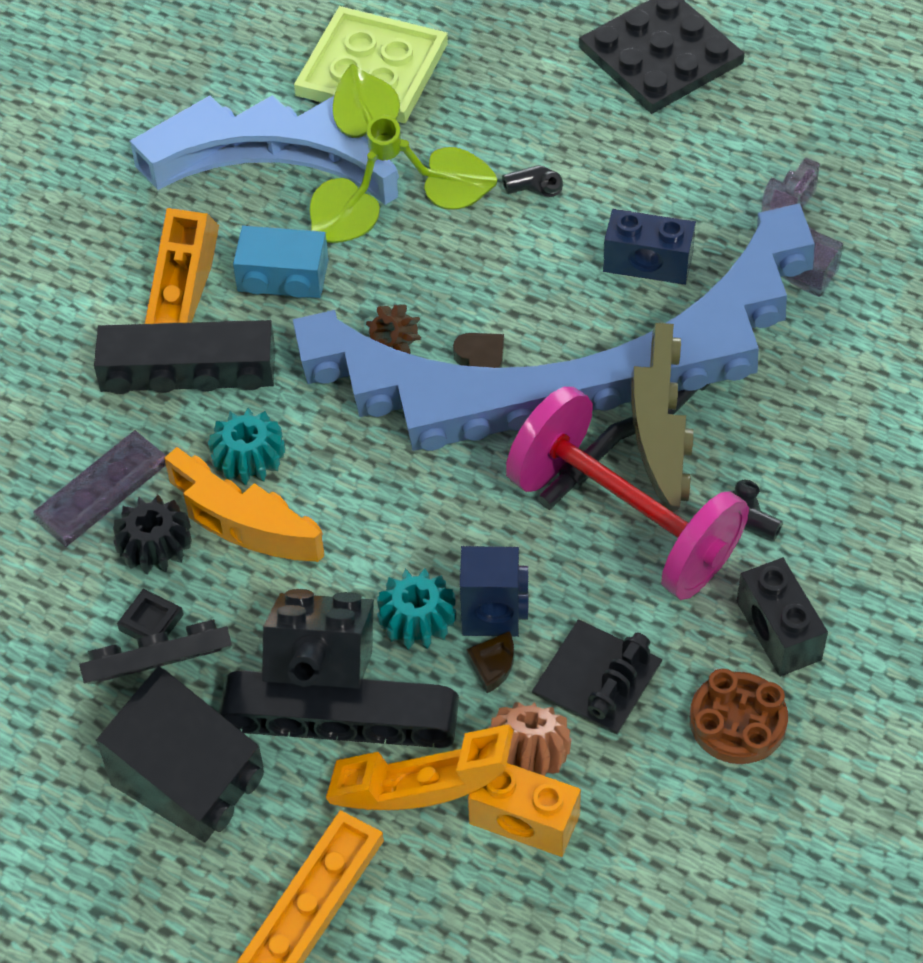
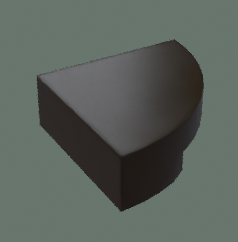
[466,631,514,693]

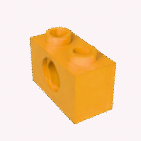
[468,763,581,857]

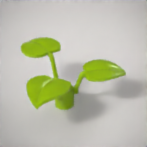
[310,64,497,243]

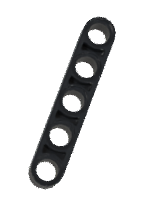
[219,671,459,748]

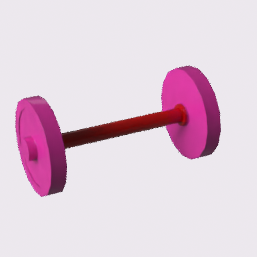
[506,387,749,600]

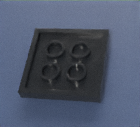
[579,0,745,114]
[79,619,232,684]

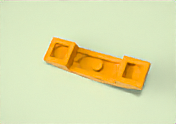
[326,724,514,810]

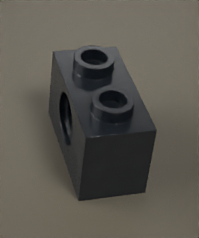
[737,557,828,677]

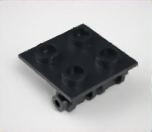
[532,619,662,735]

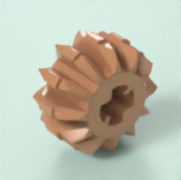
[488,702,572,776]

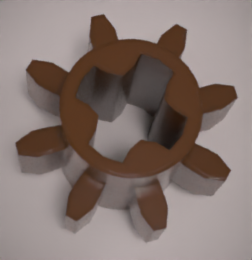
[366,304,422,354]

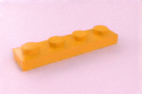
[236,810,384,963]

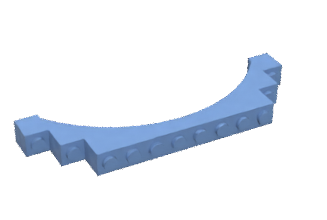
[292,203,815,451]

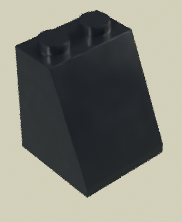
[96,666,264,843]

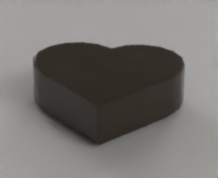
[453,333,504,368]

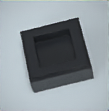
[117,589,184,639]

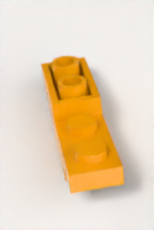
[164,447,325,562]

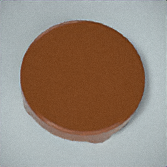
[690,668,788,764]

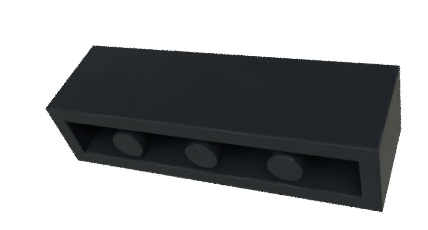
[94,320,275,394]

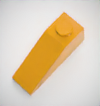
[145,208,219,324]

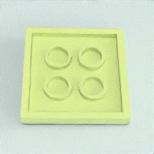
[294,6,448,124]

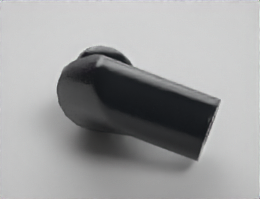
[502,165,563,197]
[731,479,783,542]

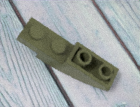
[631,323,693,512]

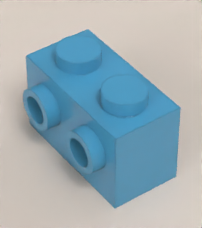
[233,226,329,298]

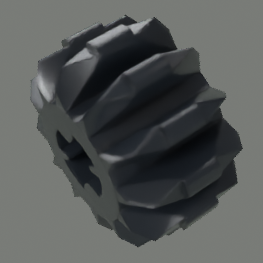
[113,494,192,575]

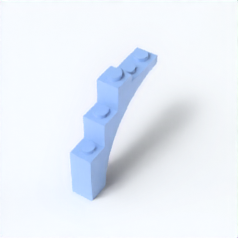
[130,95,399,205]

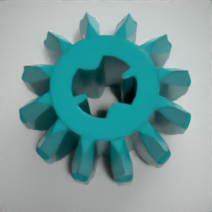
[208,408,286,485]
[377,568,456,650]

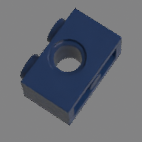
[603,209,696,285]
[460,546,529,637]

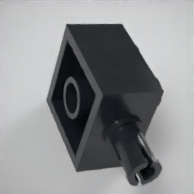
[262,589,374,689]

